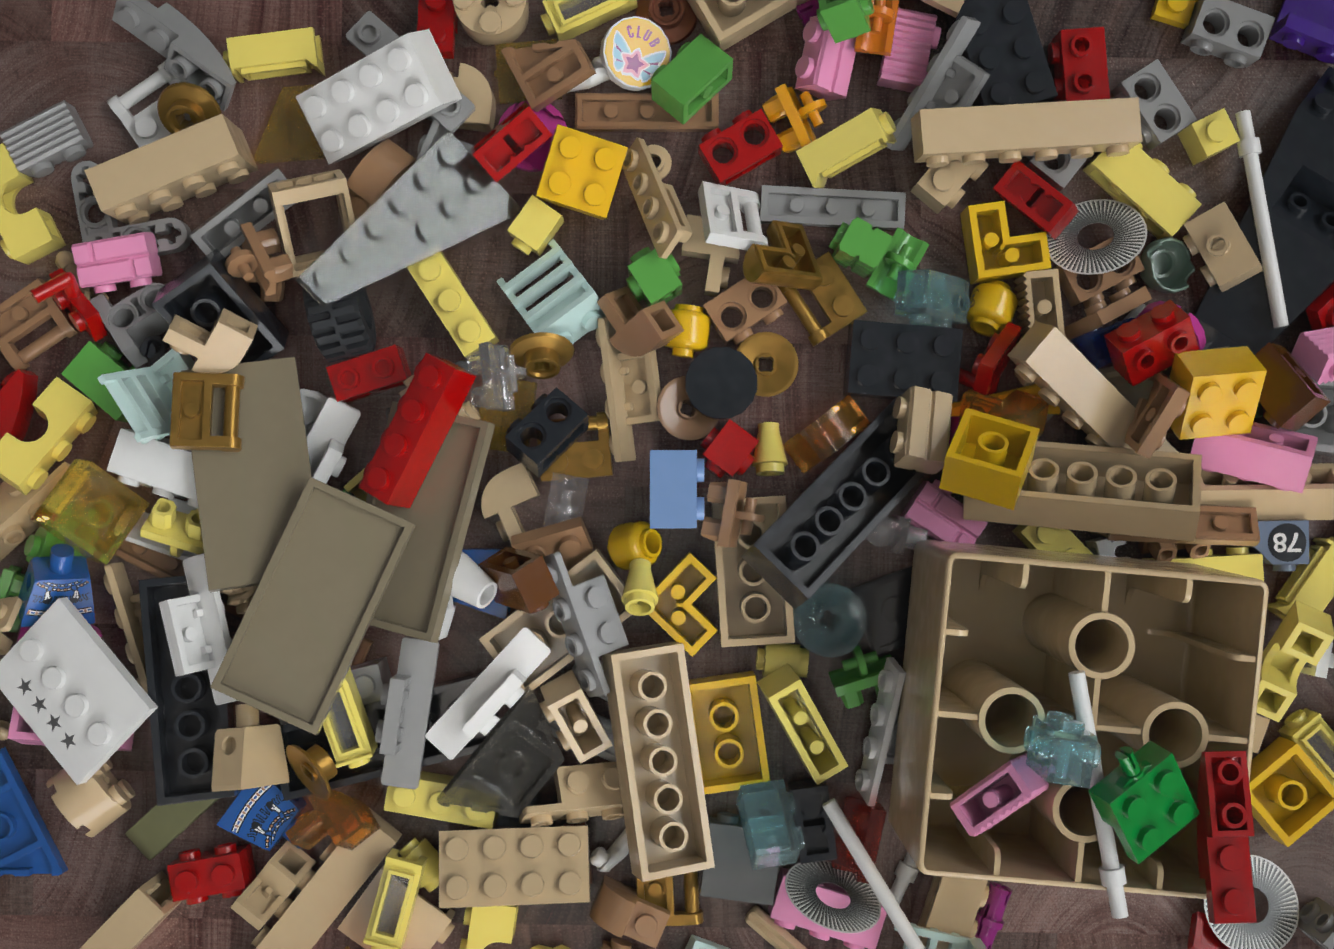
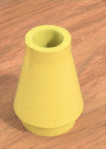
[752,422,788,476]
[621,558,659,616]

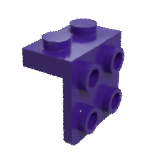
[1268,0,1334,65]

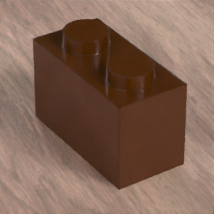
[1255,342,1331,432]
[478,546,560,614]

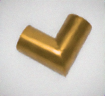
[743,220,823,290]

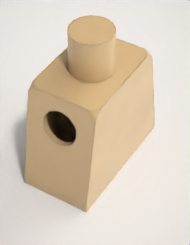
[211,704,290,792]

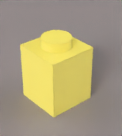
[1178,108,1240,166]
[507,195,564,256]

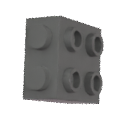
[700,812,783,905]

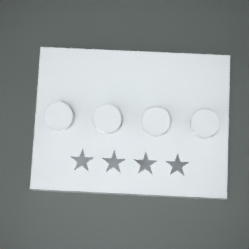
[0,597,158,785]

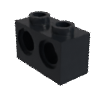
[505,387,589,478]
[788,779,837,864]

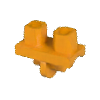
[762,84,827,153]

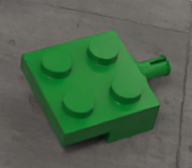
[1088,741,1200,864]

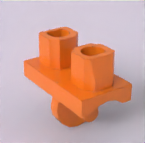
[854,0,899,56]

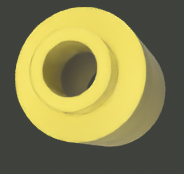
[756,643,809,678]
[399,837,439,893]

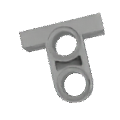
[90,283,169,369]

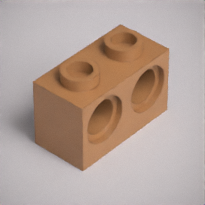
[1053,237,1145,308]
[703,278,787,345]

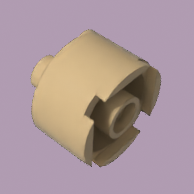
[453,0,529,46]
[47,759,136,837]

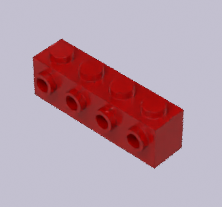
[359,352,477,508]

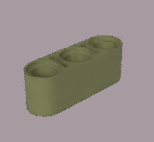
[125,798,220,861]

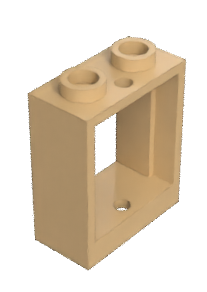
[267,169,363,279]

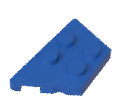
[0,747,68,877]

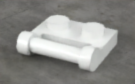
[107,61,191,148]
[698,181,768,251]

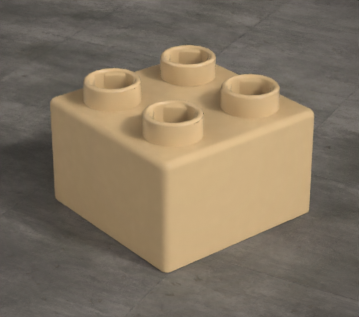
[888,540,1269,899]

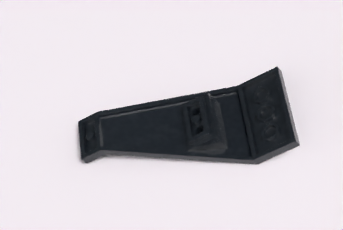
[1194,66,1334,355]

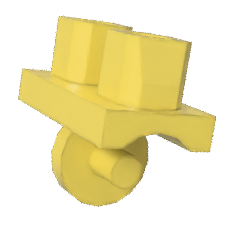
[140,498,204,558]

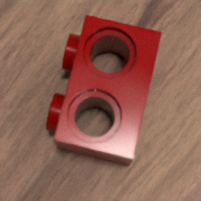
[470,102,552,183]
[698,109,783,186]
[993,161,1079,240]
[326,344,412,404]

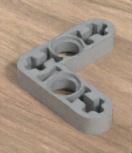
[71,161,192,256]

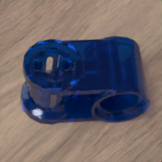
[1071,318,1135,369]

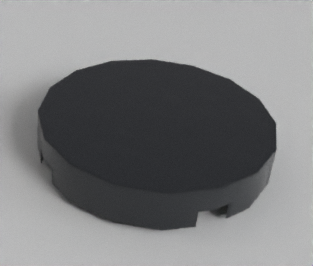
[685,347,757,420]

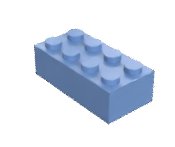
[650,450,704,528]

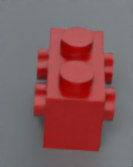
[1048,27,1110,102]
[1104,300,1199,386]
[700,419,759,479]
[167,842,256,905]

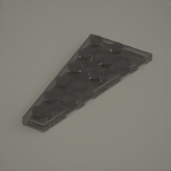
[295,130,522,307]

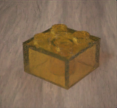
[30,459,150,565]

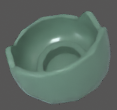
[1139,237,1195,293]

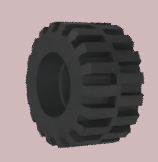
[302,263,376,362]

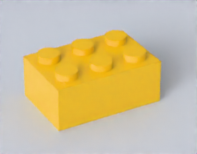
[689,671,771,794]

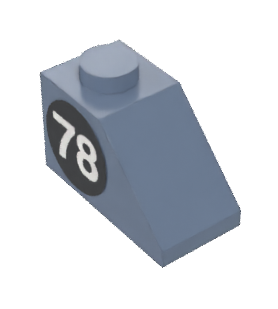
[1249,520,1309,571]

